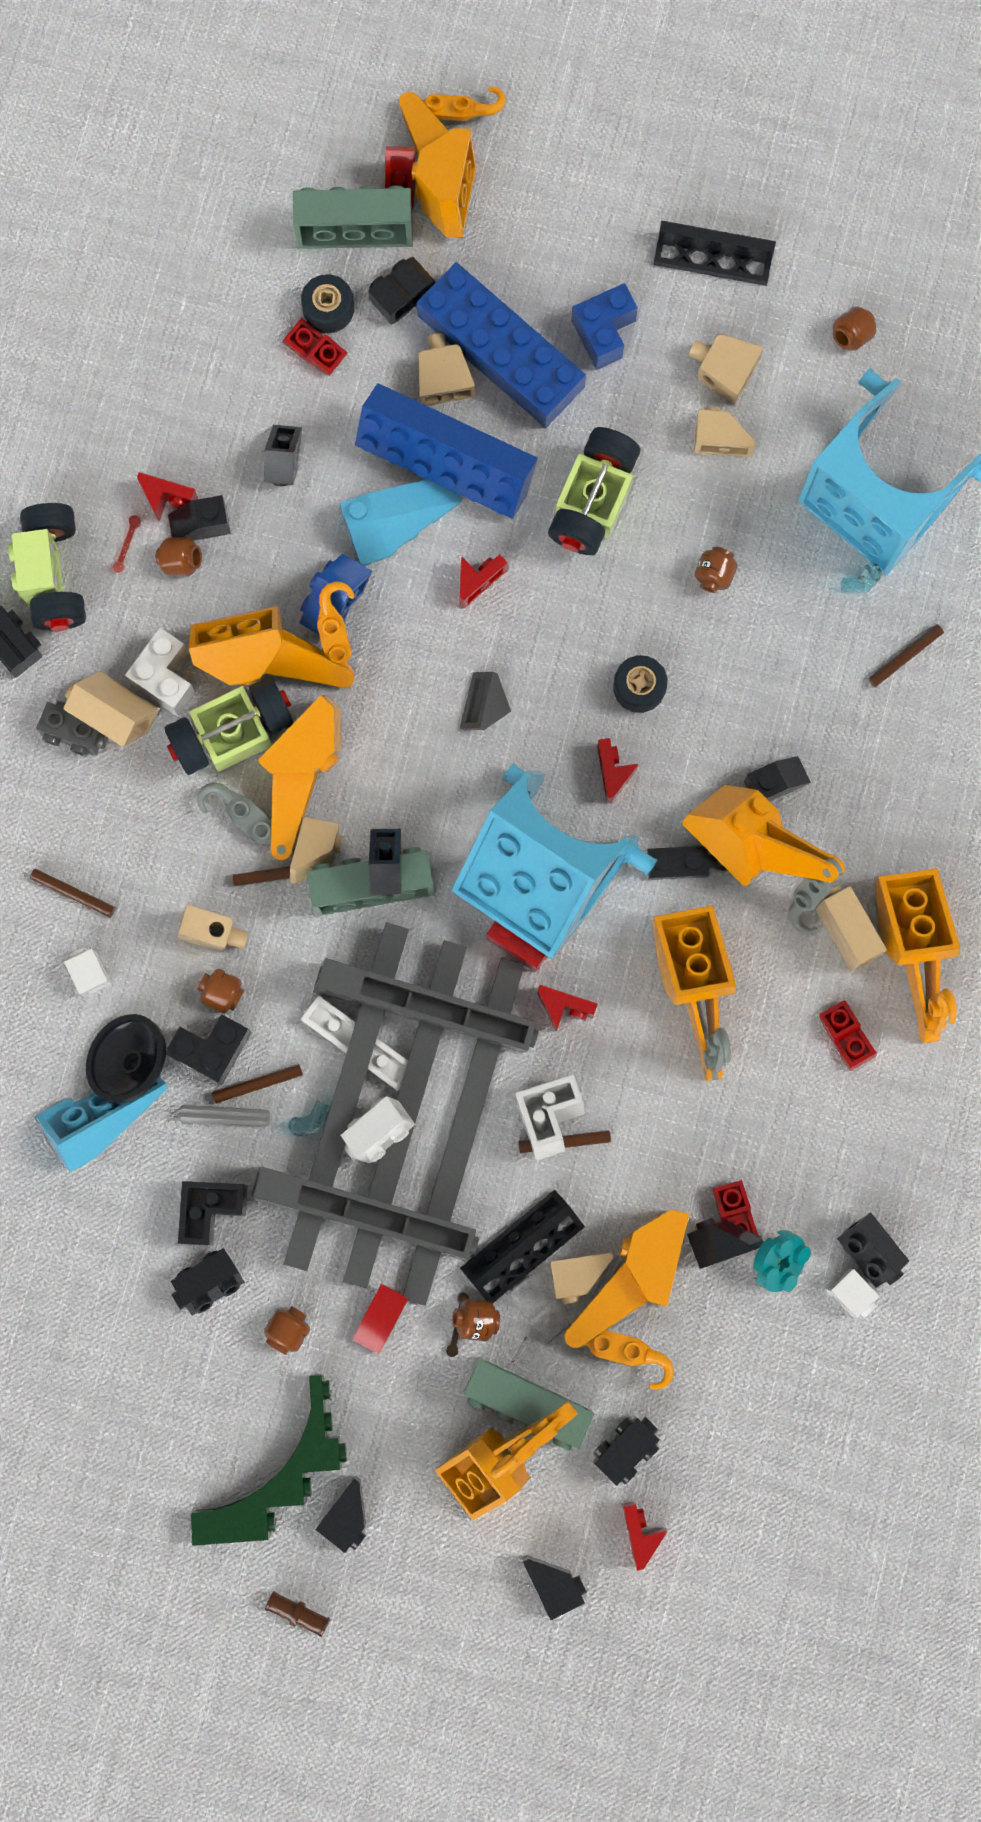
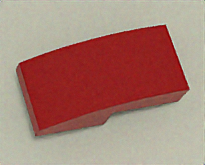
[282,317,348,376]
[819,1000,877,1072]
[712,1180,759,1237]
[352,1284,409,1354]

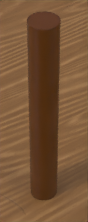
[868,624,944,687]
[233,866,290,886]
[30,868,116,918]
[212,1064,303,1104]
[518,1130,611,1153]

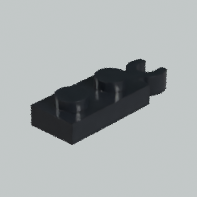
[647,846,728,880]

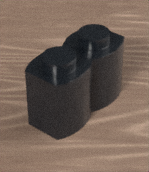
[368,257,436,325]

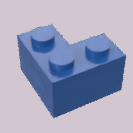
[571,283,638,370]
[299,554,372,635]

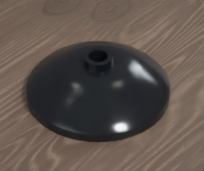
[86,1014,166,1104]

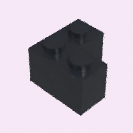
[166,1014,252,1085]
[178,1181,248,1246]

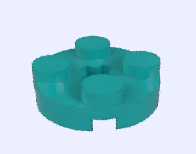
[753,1230,811,1292]

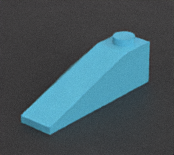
[340,479,462,566]
[35,1077,168,1172]

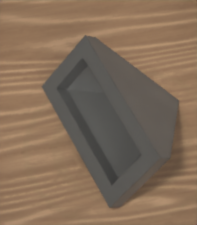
[460,672,511,730]

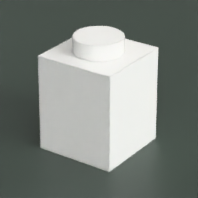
[64,948,112,998]
[827,1269,880,1318]

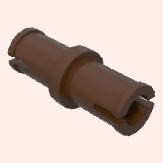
[265,1591,330,1637]

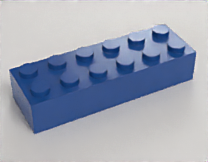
[417,262,586,428]
[355,383,538,519]

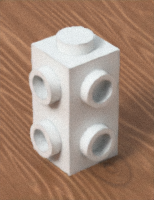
[340,1096,415,1164]

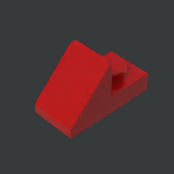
[385,146,415,208]
[137,472,198,521]
[459,554,508,609]
[597,738,639,804]
[537,985,598,1031]
[622,1502,667,1571]

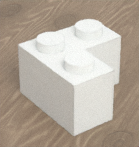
[125,628,195,717]
[515,1074,585,1161]

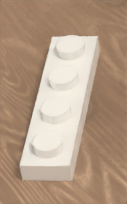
[300,995,408,1092]

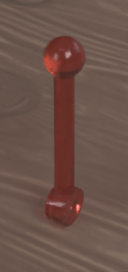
[112,515,141,573]

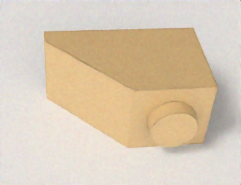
[694,407,756,457]
[290,817,344,884]
[550,1252,613,1304]

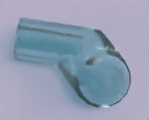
[841,562,882,593]
[288,1101,330,1137]

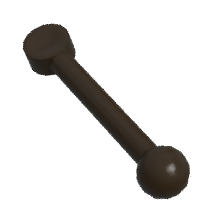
[446,1292,469,1357]

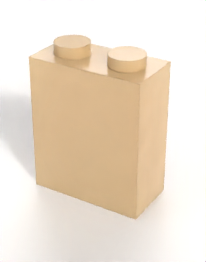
[63,671,160,747]
[815,886,887,972]

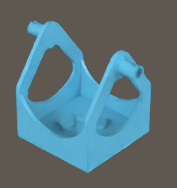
[798,368,981,576]
[452,763,657,959]

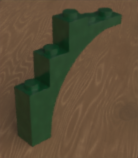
[191,1374,347,1546]

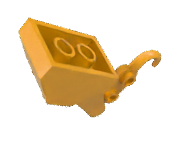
[399,86,506,238]
[189,582,354,688]
[875,868,961,1044]
[564,1209,689,1390]
[434,1401,578,1520]

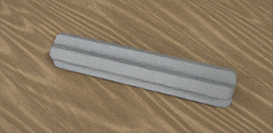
[179,1105,270,1127]

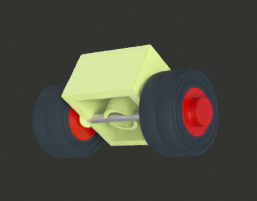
[548,427,641,555]
[8,503,86,631]
[164,676,293,775]

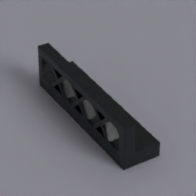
[653,220,776,286]
[460,1189,585,1304]

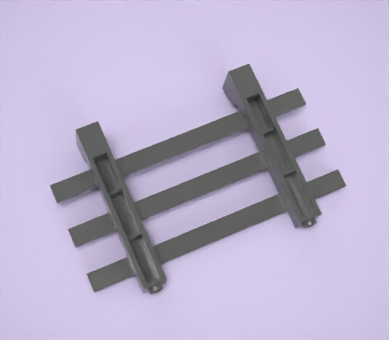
[251,922,539,1306]

